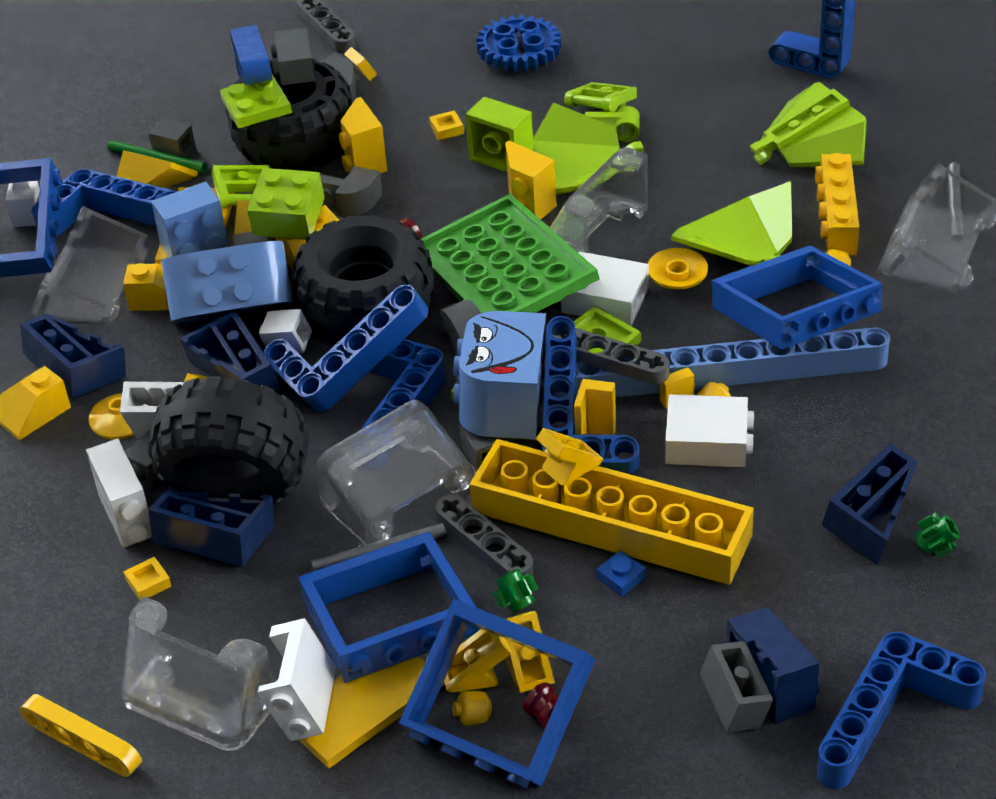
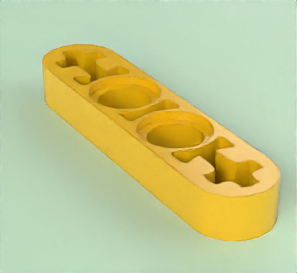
[19,694,142,777]

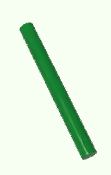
[107,140,207,173]

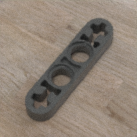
[297,0,356,53]
[555,328,670,384]
[435,495,534,576]

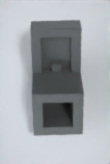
[320,166,383,216]
[434,299,481,356]

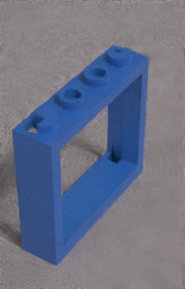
[0,158,63,278]
[712,245,882,349]
[298,531,480,683]
[399,599,596,788]

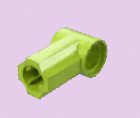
[585,106,640,142]

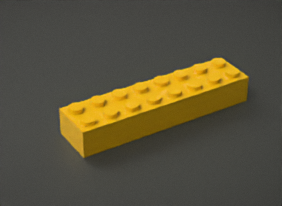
[469,439,754,585]

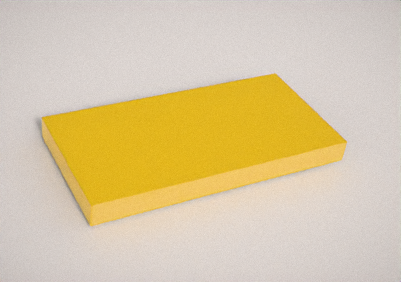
[299,656,443,769]

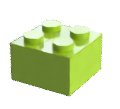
[466,97,534,172]
[247,168,325,240]

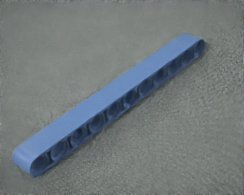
[543,328,890,400]

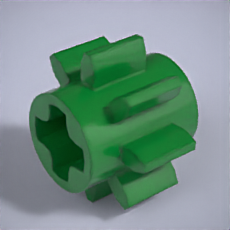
[915,512,960,558]
[492,569,539,613]

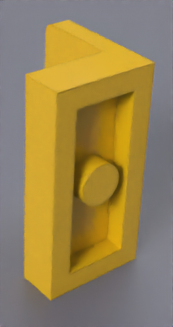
[574,379,616,435]

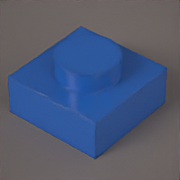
[596,550,646,597]

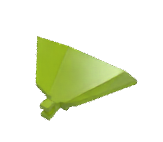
[750,82,867,167]
[533,102,644,195]
[671,181,792,267]

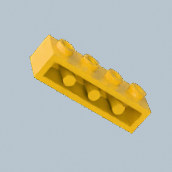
[815,153,859,255]

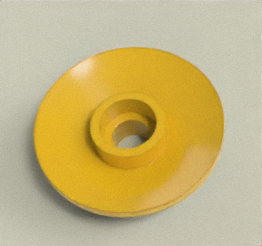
[648,248,708,289]
[88,393,134,440]

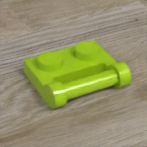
[564,82,637,112]
[212,165,269,208]

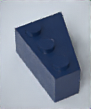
[180,310,282,393]
[20,313,126,399]
[822,443,918,566]
[148,491,275,567]
[727,607,820,724]

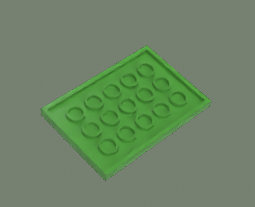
[421,193,600,313]

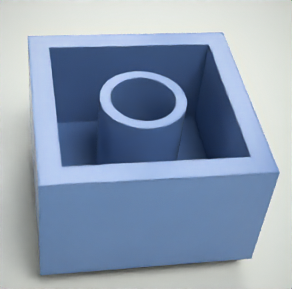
[151,182,228,257]

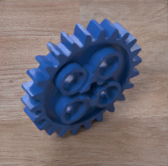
[476,14,561,72]

